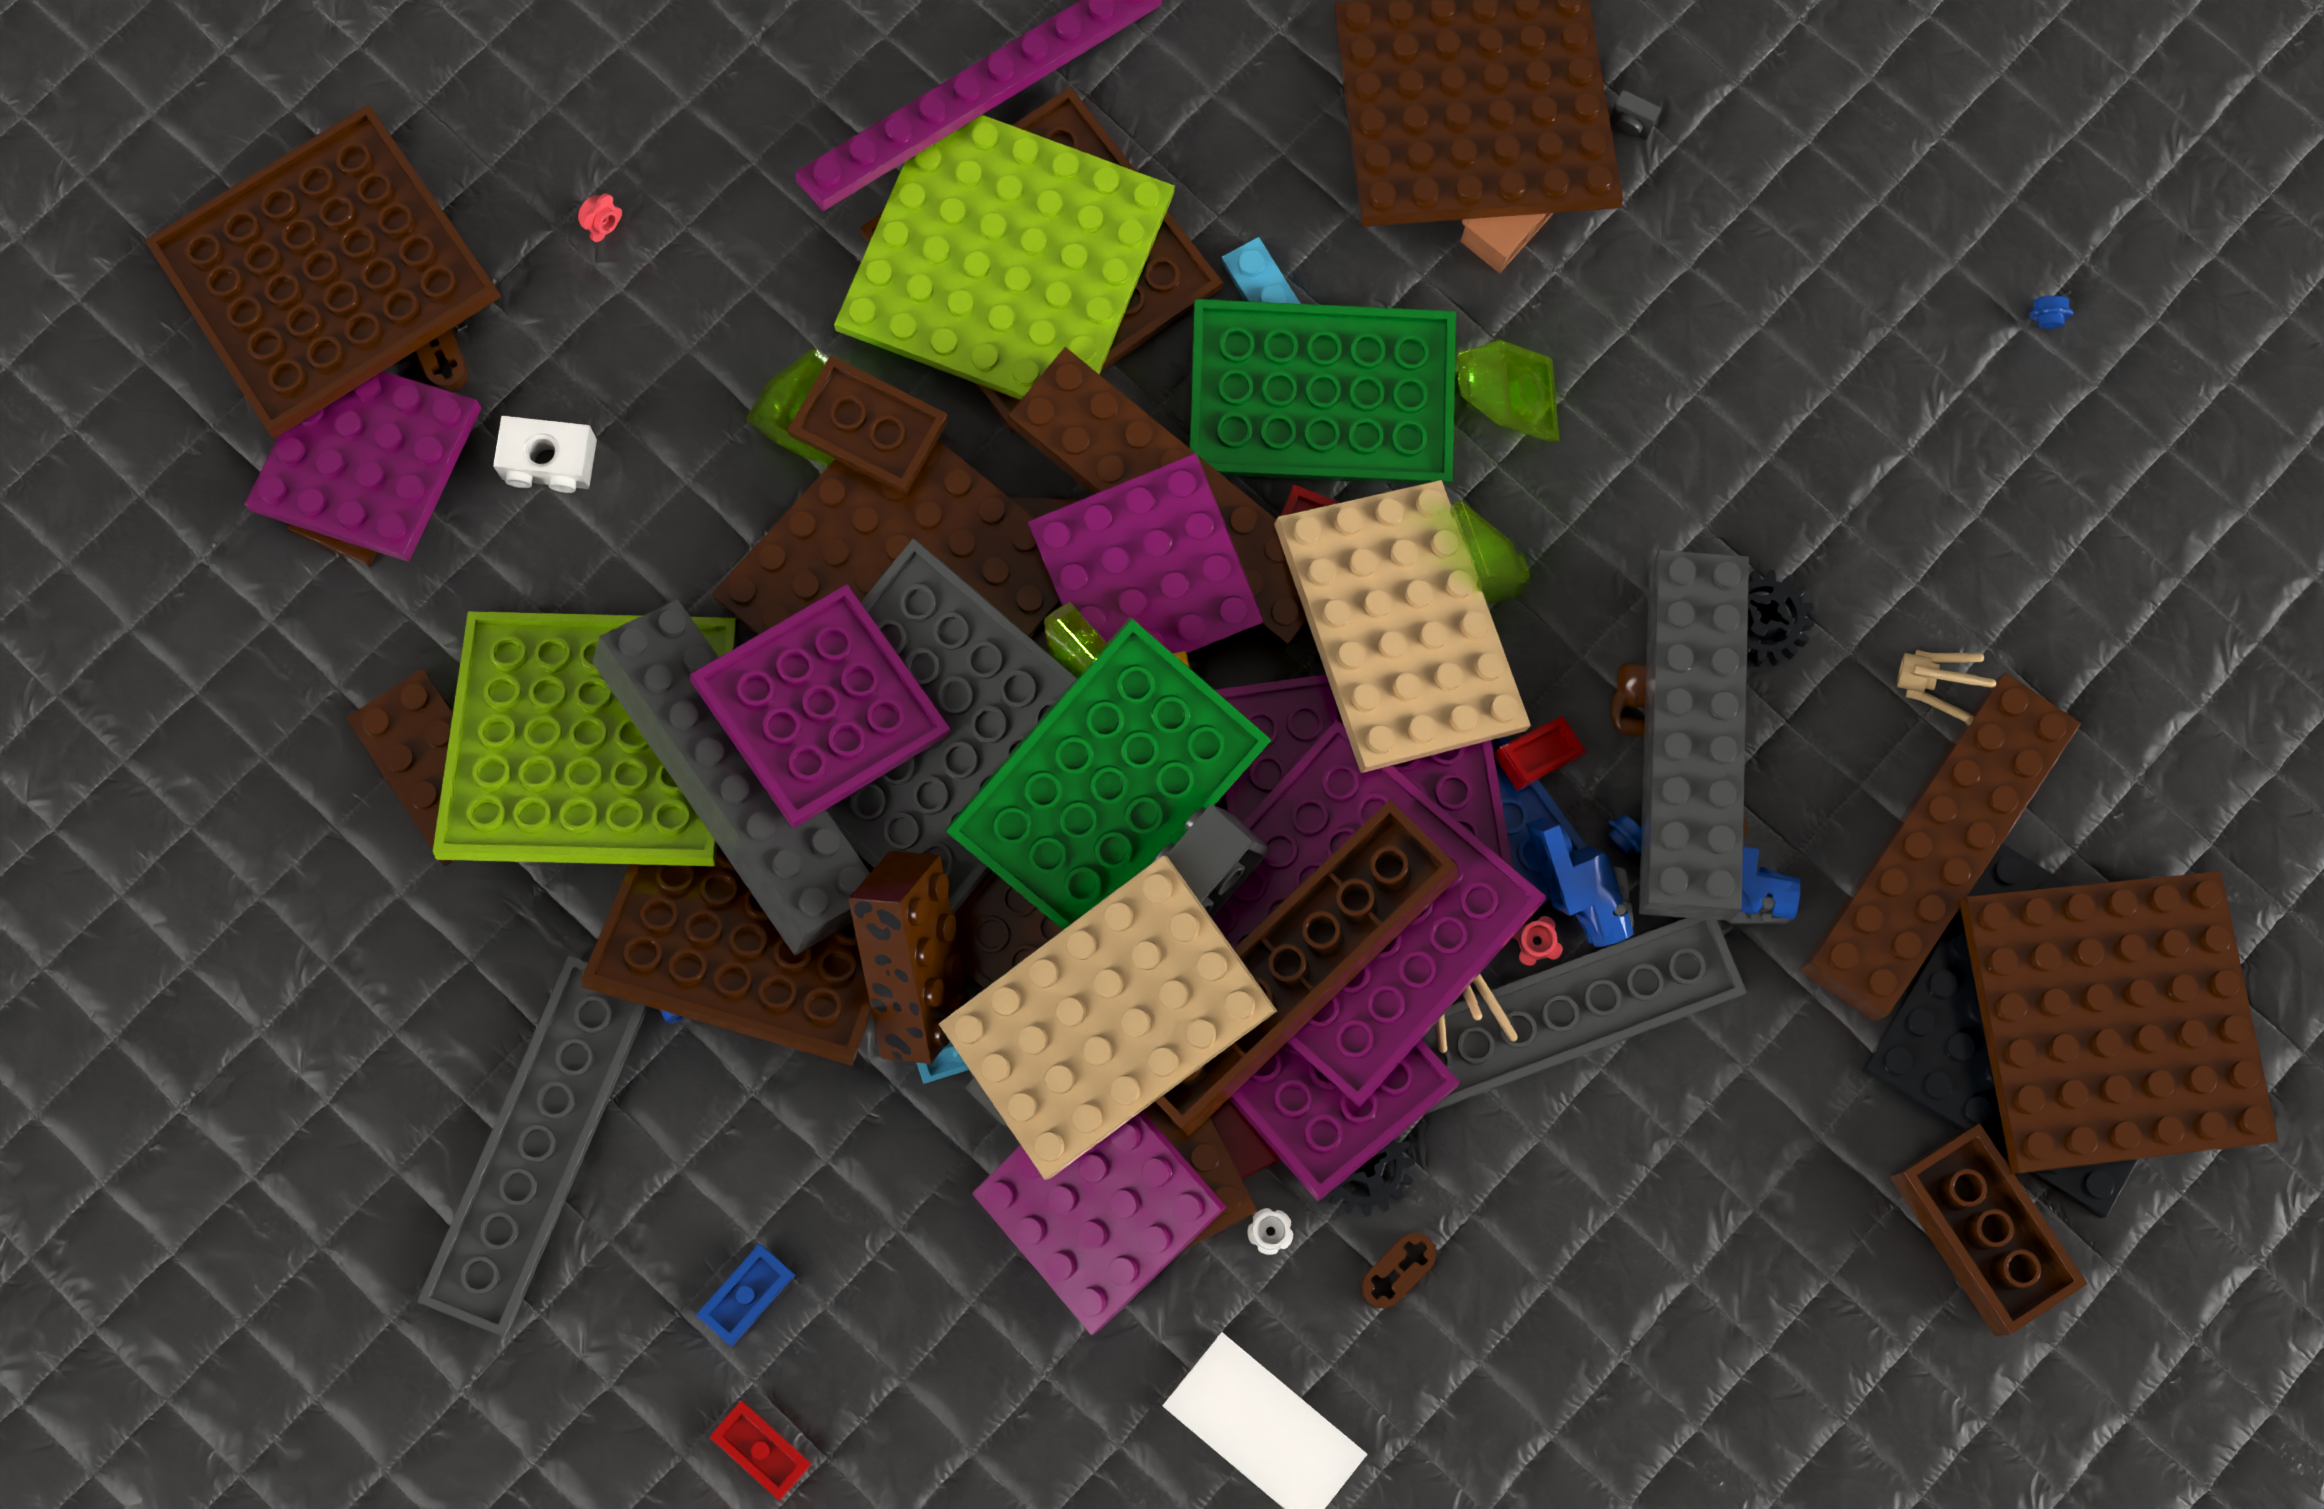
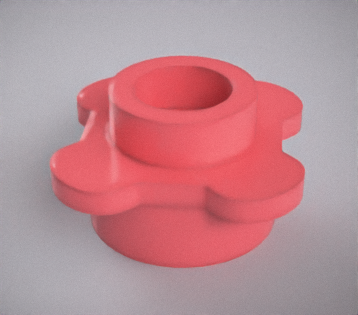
[578,194,622,242]
[1513,916,1563,966]

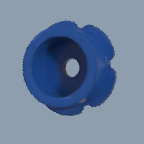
[2029,296,2074,329]
[1607,813,1642,855]

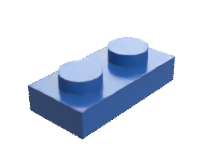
[696,1243,796,1347]

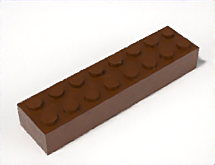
[1007,347,1307,649]
[1799,673,2081,1022]
[1155,800,1458,1137]

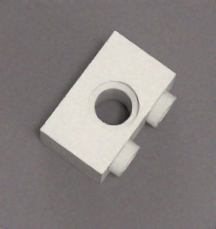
[493,416,597,493]

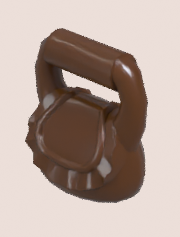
[1610,663,1647,737]

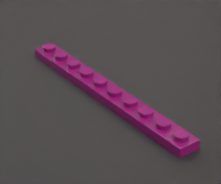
[796,0,1162,211]

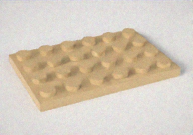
[1274,480,1531,773]
[939,855,1277,1180]

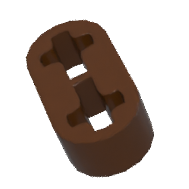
[416,329,469,392]
[1360,1233,1436,1309]

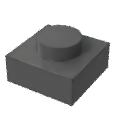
[1610,90,1661,140]

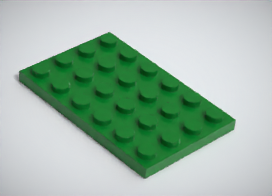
[1189,299,1456,486]
[945,617,1271,930]

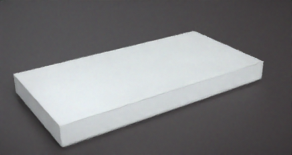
[1162,1332,1368,1509]

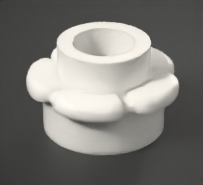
[1247,1208,1293,1255]

